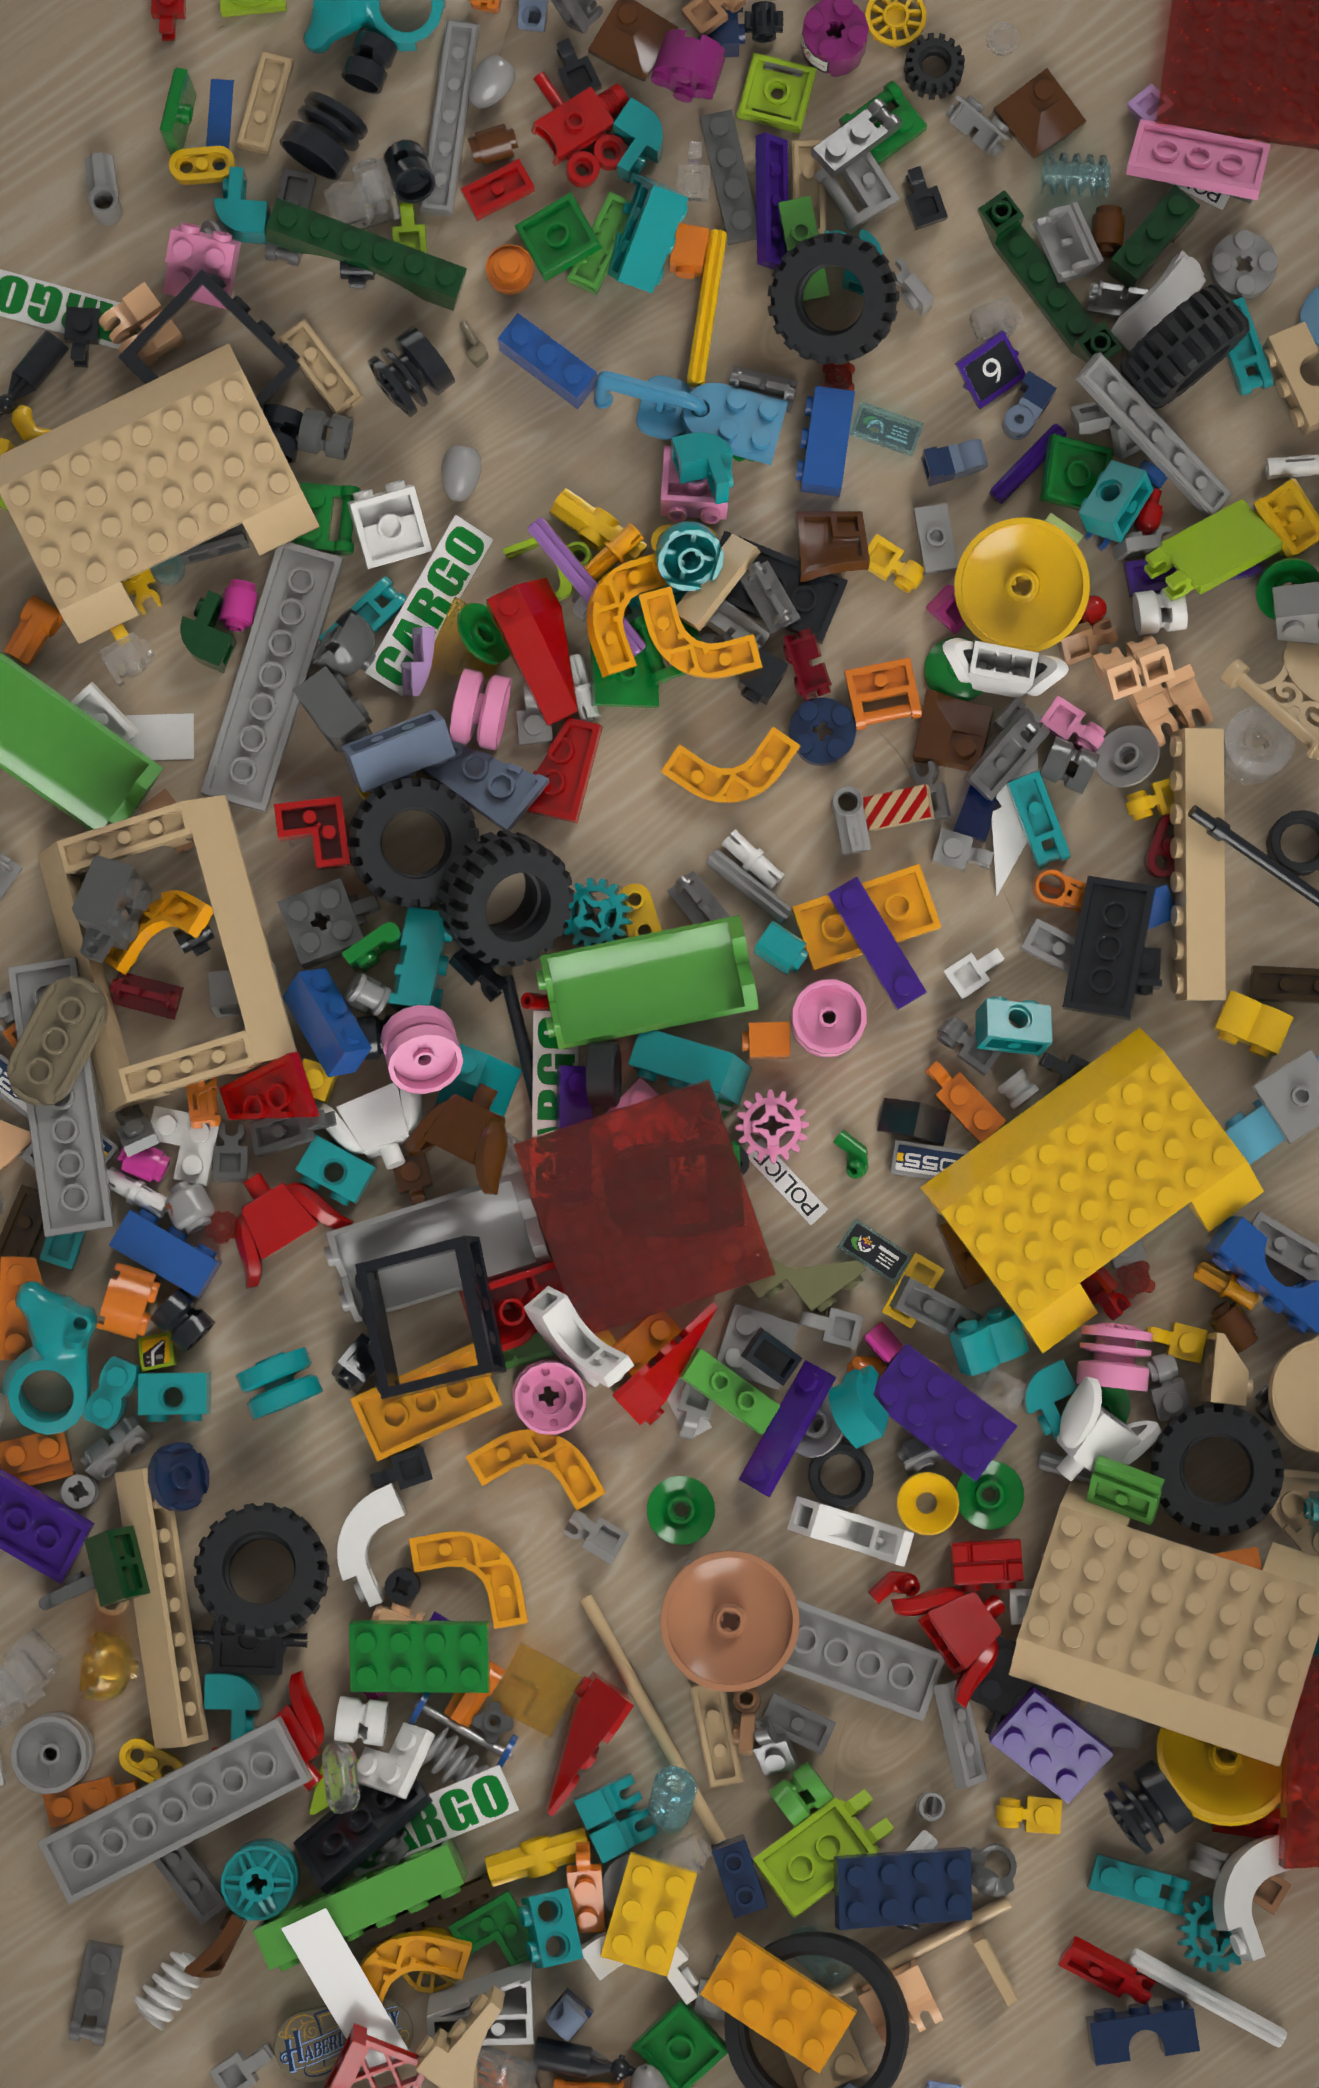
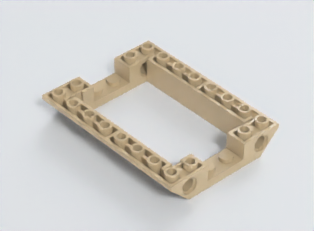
[37,795,297,1113]

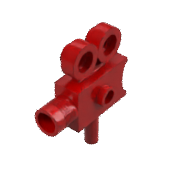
[531,71,629,188]

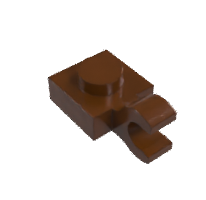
[393,1153,433,1205]

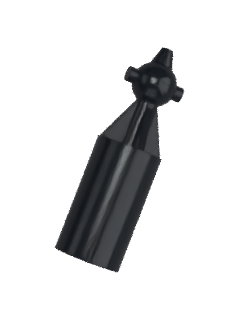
[0,330,69,417]
[531,2036,636,2084]

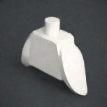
[943,638,1069,698]
[314,1082,423,1170]
[1056,1377,1161,1481]

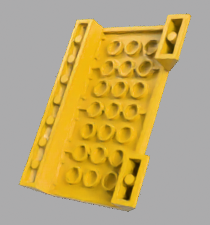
[920,1027,1264,1354]

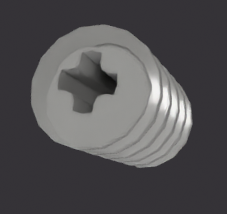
[423,1726,489,1784]

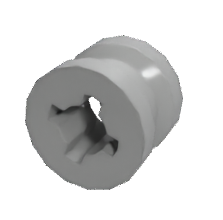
[997,1068,1039,1110]
[61,1474,100,1509]
[1187,1841,1229,1880]

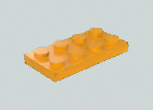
[792,864,942,972]
[350,1343,503,1462]
[700,1932,857,2074]

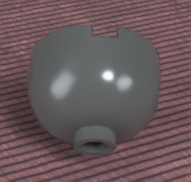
[313,608,376,677]

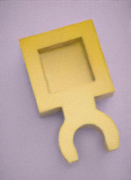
[121,569,162,615]

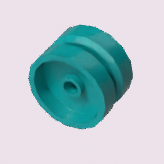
[235,1347,324,1420]

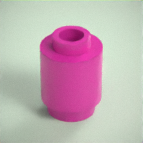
[219,579,258,632]
[117,1146,171,1183]

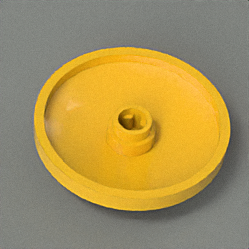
[954,517,1091,652]
[1155,1727,1297,1826]

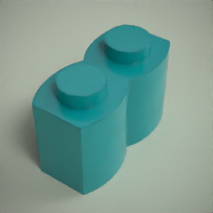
[753,921,809,975]
[949,1307,1029,1376]
[84,1356,142,1429]

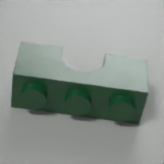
[1106,185,1200,289]

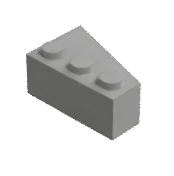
[1272,582,1319,644]
[427,1960,535,2046]

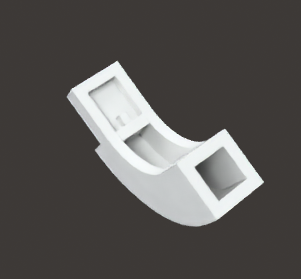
[1111,250,1206,351]
[523,1286,634,1388]
[337,1482,407,1607]
[787,1496,914,1567]
[1213,1835,1292,1961]
[581,1929,699,2005]

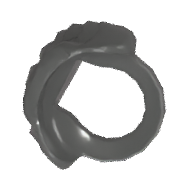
[971,1843,1017,1897]

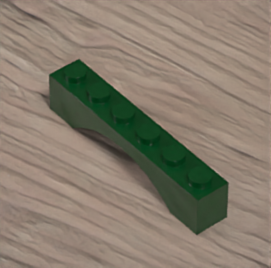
[266,198,467,311]

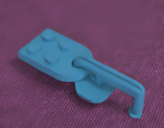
[594,371,788,465]

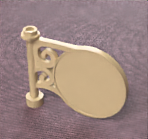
[1221,641,1319,760]
[1268,1334,1319,1454]

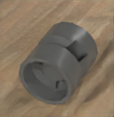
[298,408,354,460]
[1040,736,1100,794]

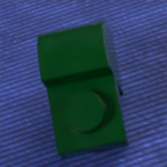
[180,590,237,673]

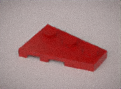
[526,717,603,824]
[219,1052,320,1120]

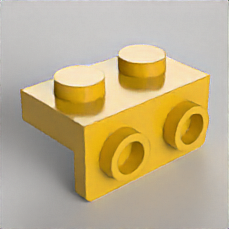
[1253,478,1319,558]

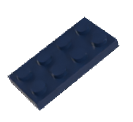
[834,1847,972,1930]

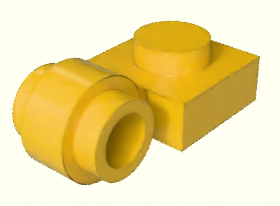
[868,533,925,593]
[1125,778,1174,821]
[995,1795,1062,1834]

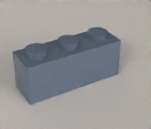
[341,709,456,793]

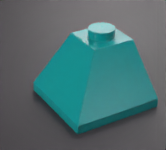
[435,1043,522,1117]

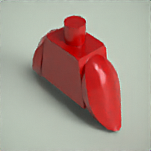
[234,1172,354,1289]
[891,1587,1005,1708]
[211,1670,324,1792]

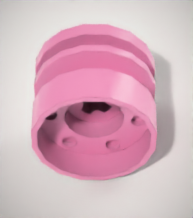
[1076,1322,1153,1392]
[512,1359,586,1435]

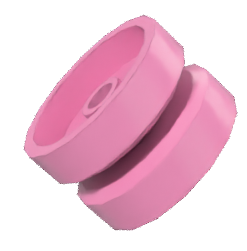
[449,668,512,751]
[791,979,867,1057]
[380,1005,463,1094]

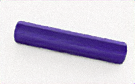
[989,424,1067,504]

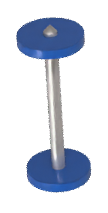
[408,1692,518,1769]

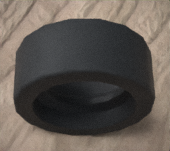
[1266,810,1319,876]
[586,1042,622,1107]
[808,1442,874,1508]

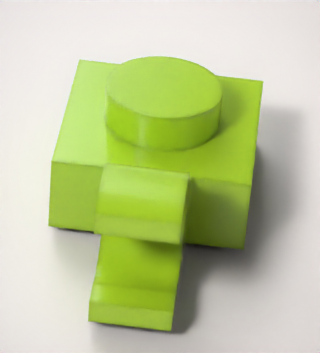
[392,202,428,253]

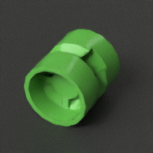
[769,1761,834,1827]

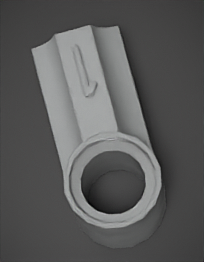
[84,152,123,226]
[831,786,872,855]

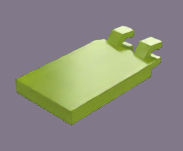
[1144,499,1283,601]
[752,1789,894,1919]

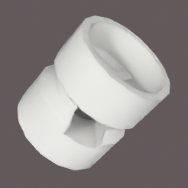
[1132,588,1188,636]
[334,1696,389,1746]

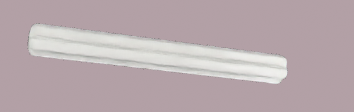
[1128,1949,1287,2047]

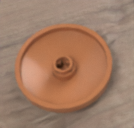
[660,1550,800,1692]

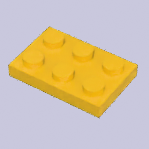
[600,1852,697,1977]

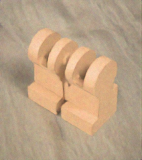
[99,282,187,367]
[1092,634,1176,700]
[1126,664,1213,747]
[855,1959,943,2046]

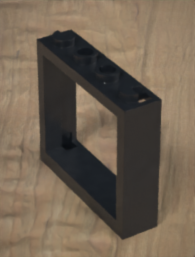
[118,270,300,409]
[355,1235,507,1399]

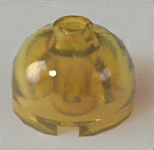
[79,1630,138,1701]

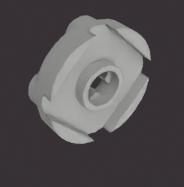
[1210,230,1279,299]

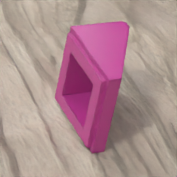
[926,584,965,634]
[863,1322,903,1362]

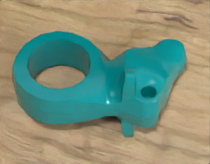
[303,0,446,53]
[1,1281,97,1435]

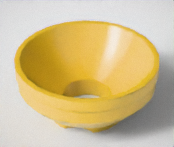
[896,1472,959,1536]

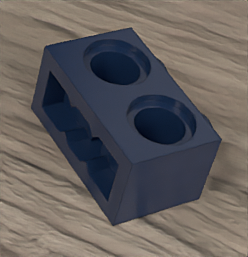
[711,1834,767,1919]

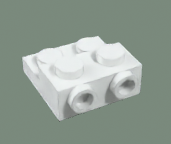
[347,480,432,569]

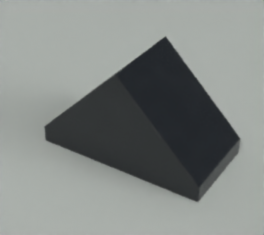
[877,1098,951,1145]
[740,1327,803,1386]

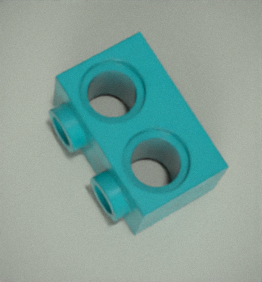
[519,1888,584,1968]

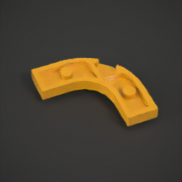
[587,553,668,677]
[639,586,763,679]
[660,727,801,803]
[103,890,213,975]
[466,1429,606,1510]
[409,1531,528,1629]
[359,1931,472,2004]

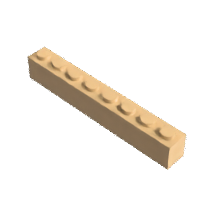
[1169,728,1226,1001]
[115,1468,209,1749]

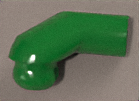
[833,1129,869,1179]

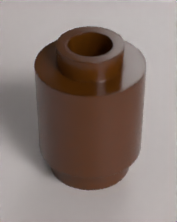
[468,124,519,165]
[1091,205,1125,258]
[1209,1301,1258,1354]

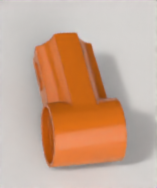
[4,595,63,667]
[443,1661,506,1728]

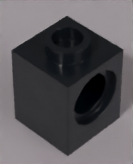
[738,647,788,705]

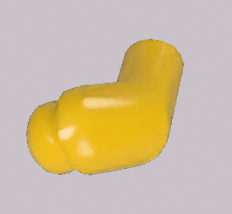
[11,405,51,441]

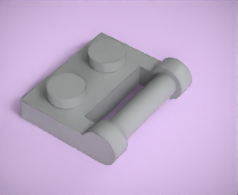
[814,151,900,232]

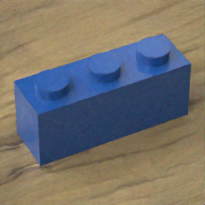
[497,313,597,409]
[795,386,855,497]
[283,968,372,1077]
[109,1208,222,1298]

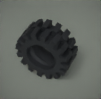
[904,33,965,100]

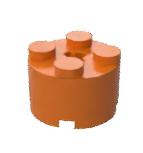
[96,1262,162,1340]

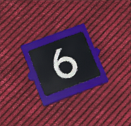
[955,330,1026,409]

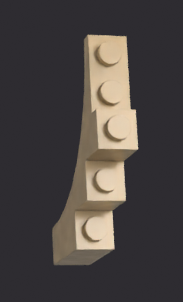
[415,1985,505,2088]

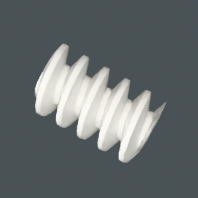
[133,1951,201,2030]

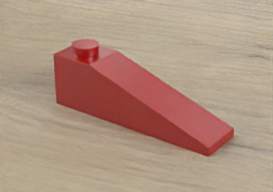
[486,577,578,726]
[459,1247,604,1352]
[612,1302,718,1425]
[545,1671,634,1817]

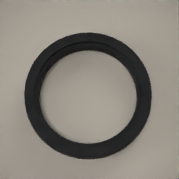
[724,1931,910,2088]

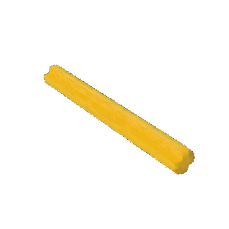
[687,229,727,387]

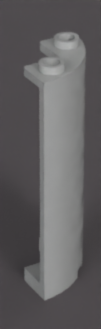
[324,1171,551,1322]

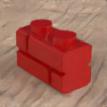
[949,1538,1024,1592]

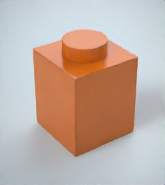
[670,223,710,279]
[742,1022,791,1060]

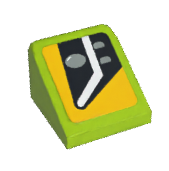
[138,1332,178,1372]

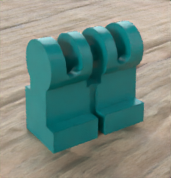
[573,1773,659,1863]

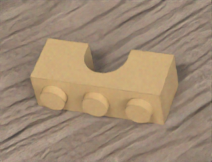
[1263,321,1319,436]

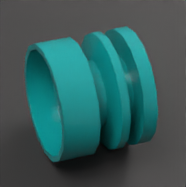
[221,1838,300,1921]

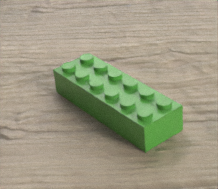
[253,1838,468,1971]

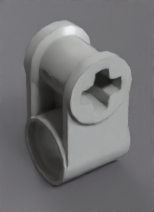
[343,971,391,1016]

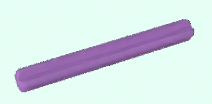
[528,517,646,656]

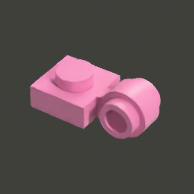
[1039,695,1105,752]

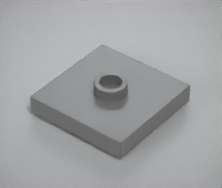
[1251,1050,1319,1144]

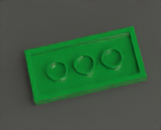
[349,1620,490,1693]

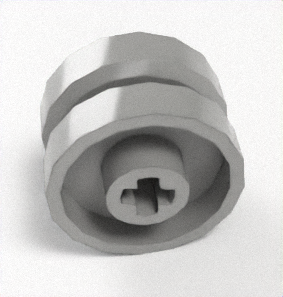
[10,1711,95,1794]

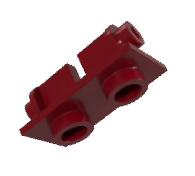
[783,628,832,700]
[110,971,184,1020]

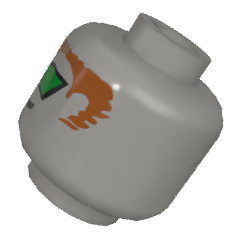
[164,1181,215,1234]

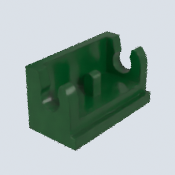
[84,1525,150,1607]

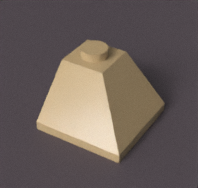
[1199,1333,1253,1406]

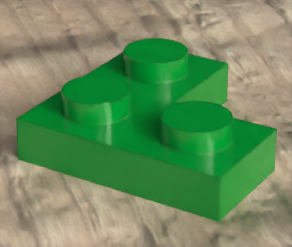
[448,1889,530,1966]

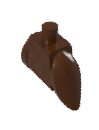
[402,1083,508,1195]

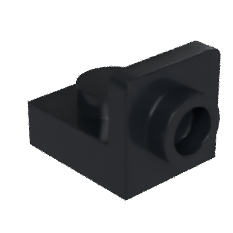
[1136,948,1162,995]
[332,1333,376,1394]

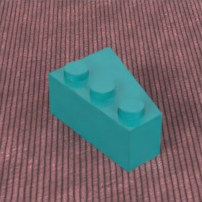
[607,172,688,294]
[388,907,453,1011]
[628,1030,752,1106]

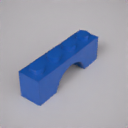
[1205,1216,1319,1335]

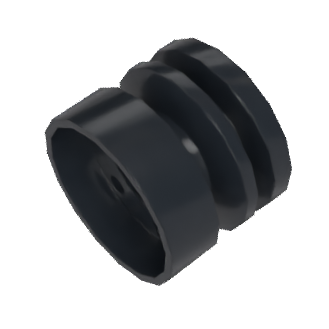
[279,91,368,181]
[367,326,455,417]
[1103,1760,1195,1855]

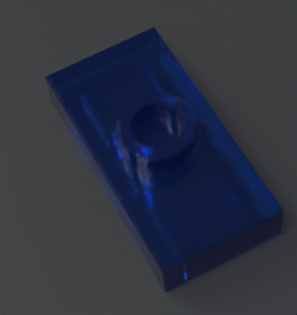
[953,784,999,843]

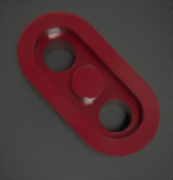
[1144,813,1175,878]

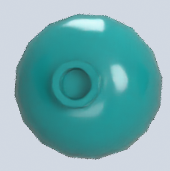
[655,521,724,591]

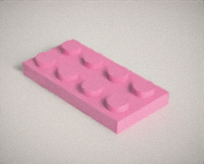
[1126,119,1271,200]

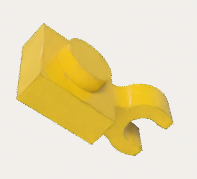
[1146,1322,1208,1364]

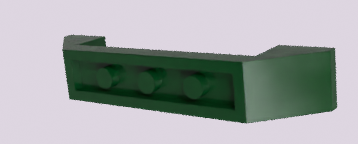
[977,190,1123,363]

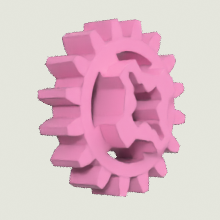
[735,1089,809,1164]

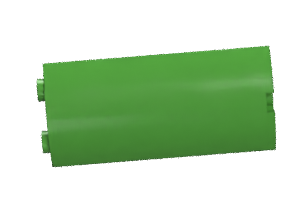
[0,652,164,831]
[536,915,759,1050]

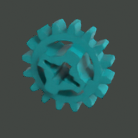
[563,878,633,947]
[1176,1895,1242,1973]

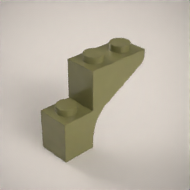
[734,1246,866,1313]

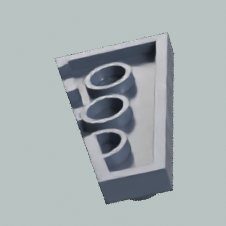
[420,742,550,831]

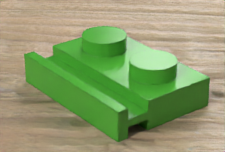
[1086,1455,1165,1526]

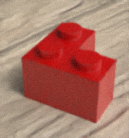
[274,796,350,871]

